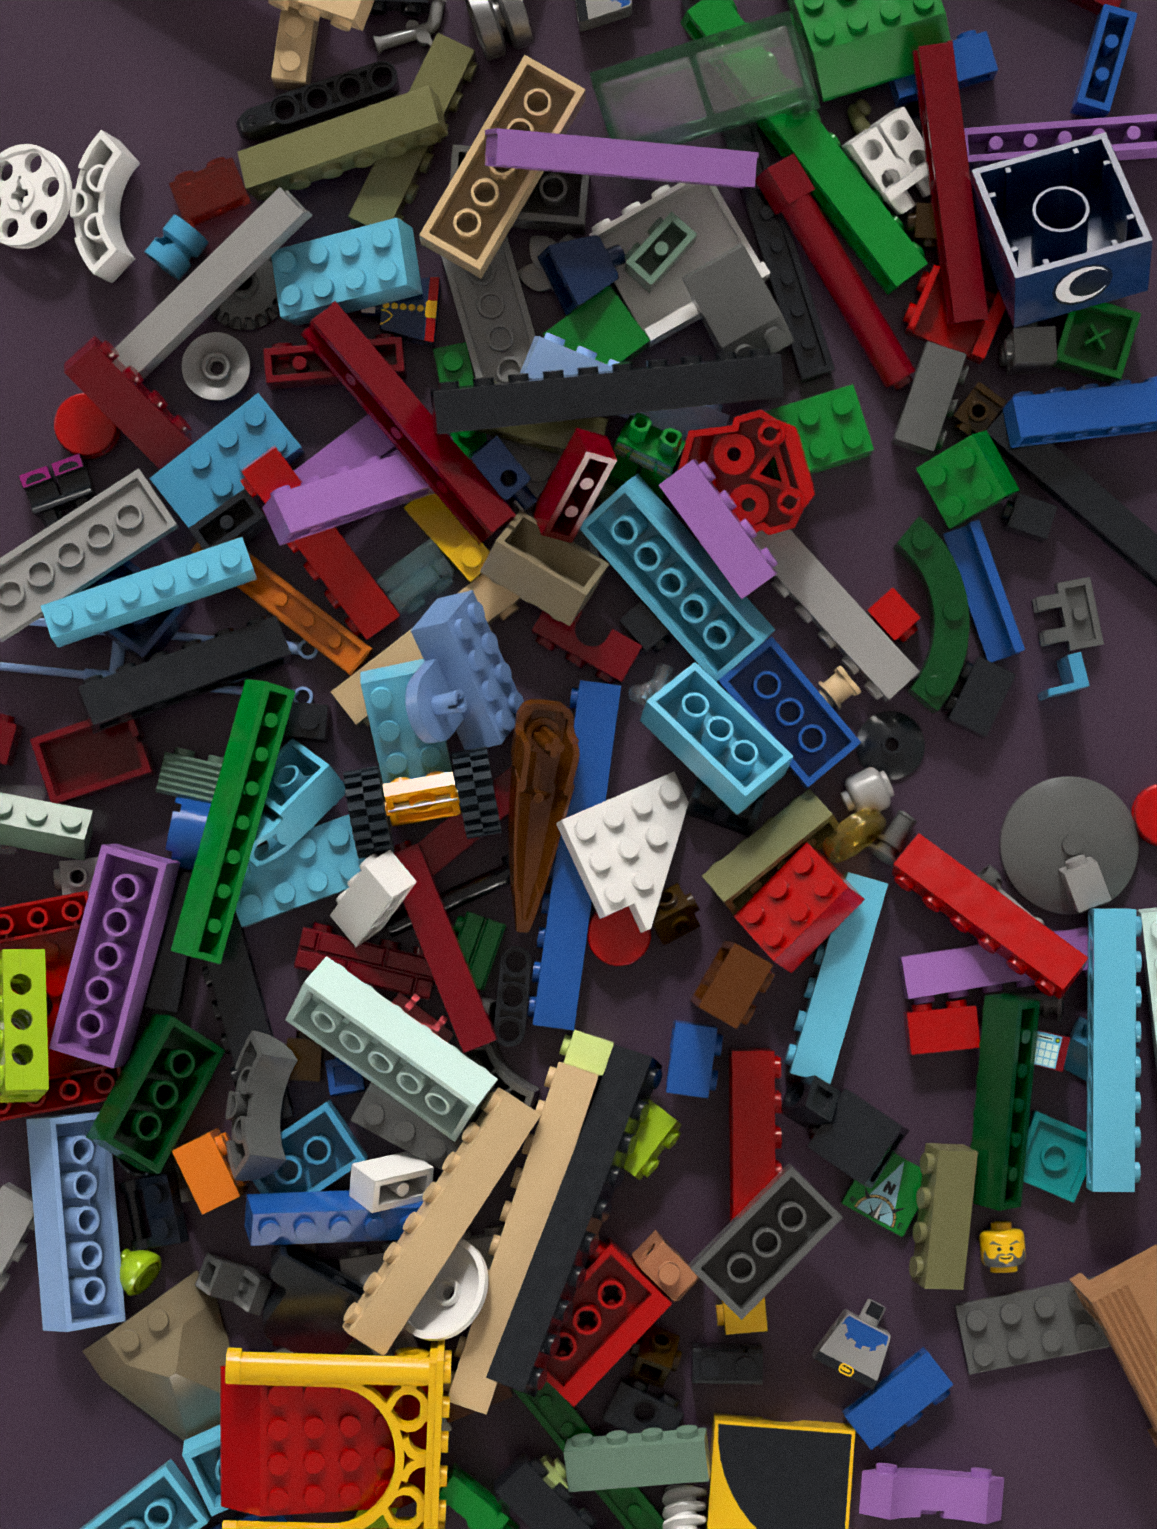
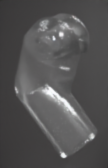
[629,663,674,705]

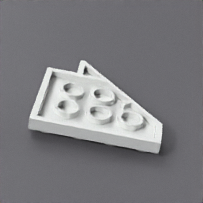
[556,772,689,933]

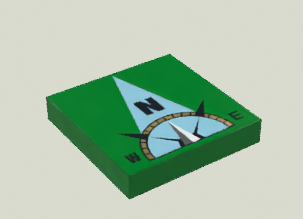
[841,1153,922,1237]

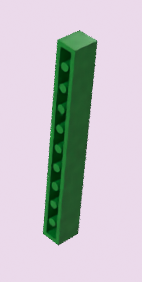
[680,0,928,295]

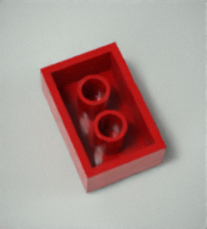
[734,842,865,973]

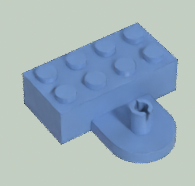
[405,590,524,750]

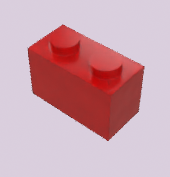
[903,999,980,1055]

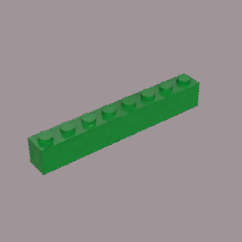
[171,679,295,964]

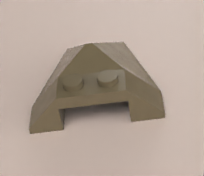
[82,1270,230,1441]

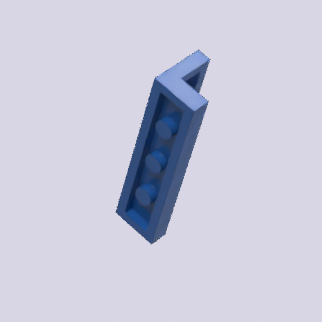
[941,519,1025,663]

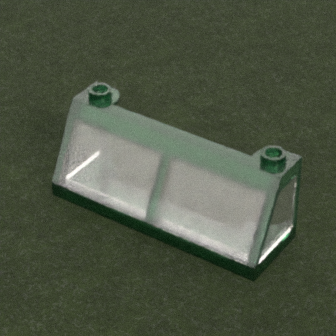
[590,11,821,145]

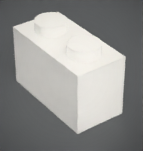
[349,1151,434,1213]

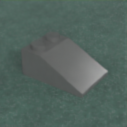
[682,243,795,357]

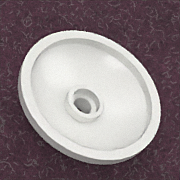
[404,1238,488,1341]

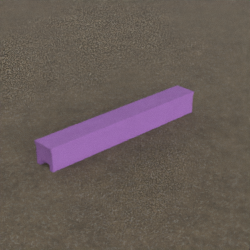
[485,128,759,188]

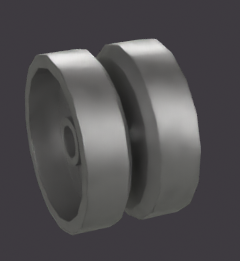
[464,0,534,61]

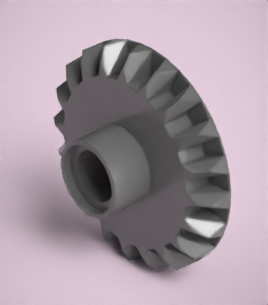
[211,256,280,330]

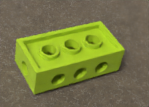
[0,949,49,1103]

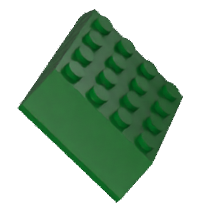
[787,0,951,102]

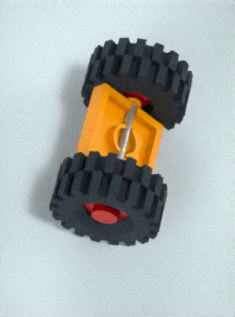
[343,746,502,859]

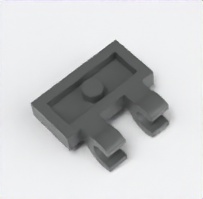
[1031,577,1104,652]

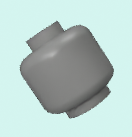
[840,767,895,818]

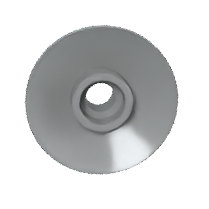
[182,332,251,401]

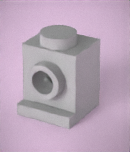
[54,857,98,895]

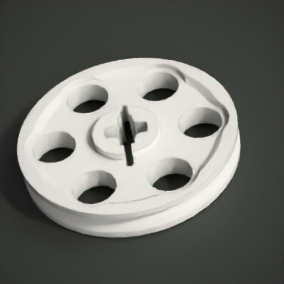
[0,144,72,249]

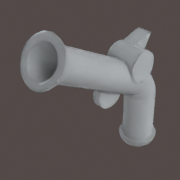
[373,0,447,55]

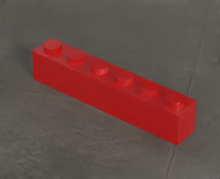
[240,445,400,640]
[892,833,1088,999]

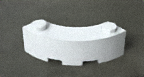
[70,130,140,283]

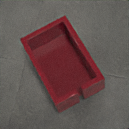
[30,718,157,805]

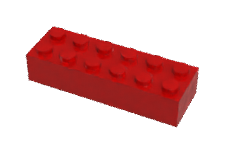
[729,1048,782,1222]

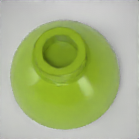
[120,1249,161,1296]

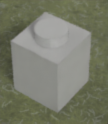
[1058,855,1112,913]

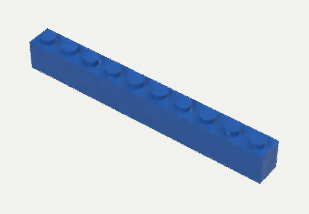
[527,680,621,1031]

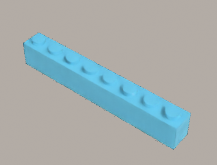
[1086,908,1142,1192]

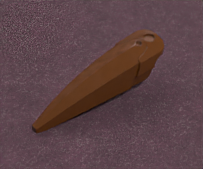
[508,699,580,933]

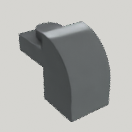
[195,1253,272,1316]

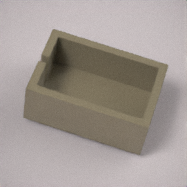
[480,510,609,626]

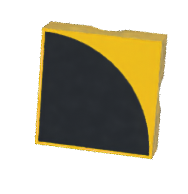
[705,1413,855,1529]

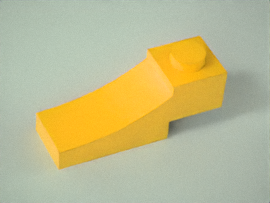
[404,494,490,583]

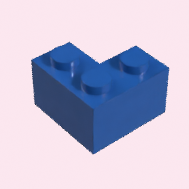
[665,1020,723,1098]

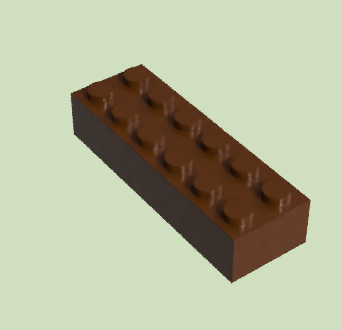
[690,941,775,1029]

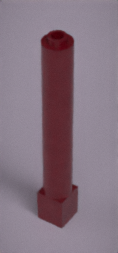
[755,153,916,391]

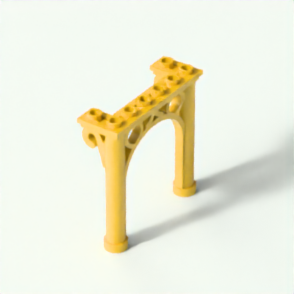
[222,1340,452,1529]

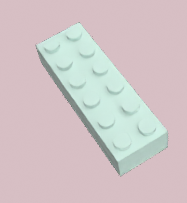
[285,956,498,1142]

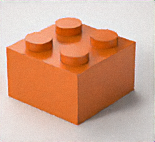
[172,1128,250,1215]

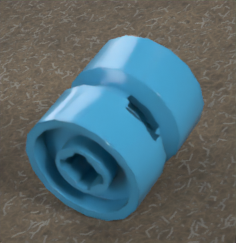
[144,215,209,281]

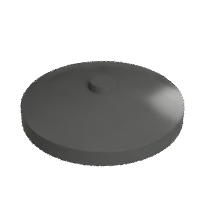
[999,776,1139,915]

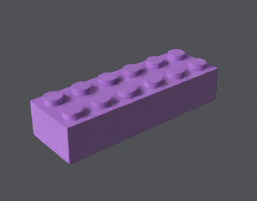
[49,843,180,1068]

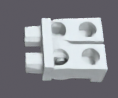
[842,107,930,215]

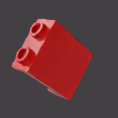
[903,264,1006,365]

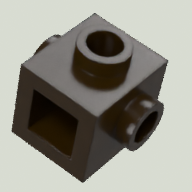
[652,883,700,945]
[629,1326,682,1388]

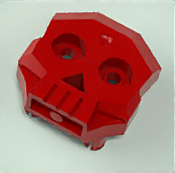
[678,409,815,535]

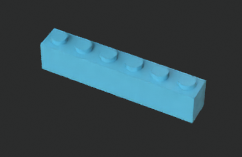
[41,537,257,648]
[784,872,888,1084]

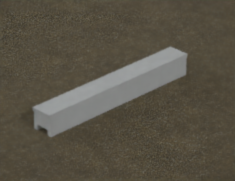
[115,187,313,379]

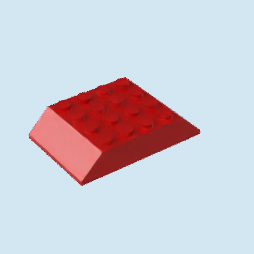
[220,1366,429,1516]

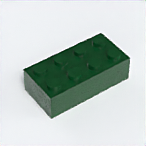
[86,1014,225,1174]

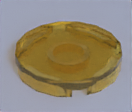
[822,808,886,863]

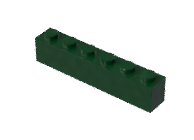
[970,993,1040,1211]

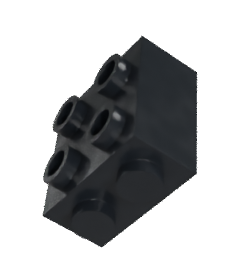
[807,1088,910,1189]

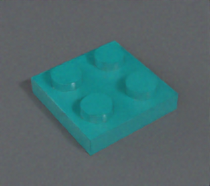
[1023,1110,1087,1203]

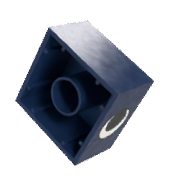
[971,132,1153,328]

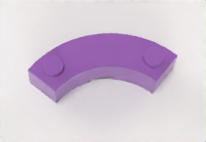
[859,1463,1004,1524]

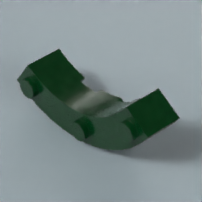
[893,516,970,713]

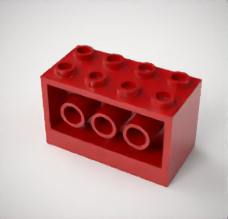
[546,1237,672,1407]

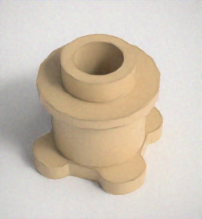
[817,666,861,710]

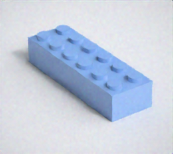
[26,1111,126,1332]

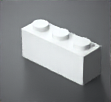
[330,850,417,947]

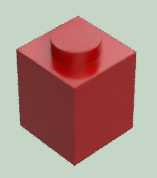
[866,587,921,643]

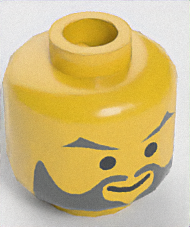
[979,1221,1026,1273]

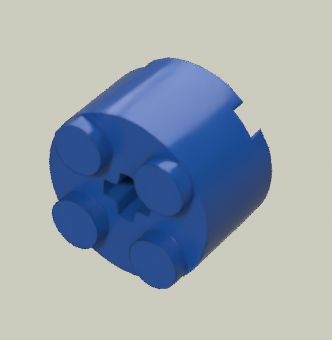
[165,797,211,870]

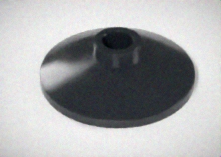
[856,711,925,780]

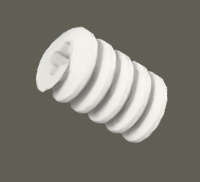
[662,1484,707,1529]

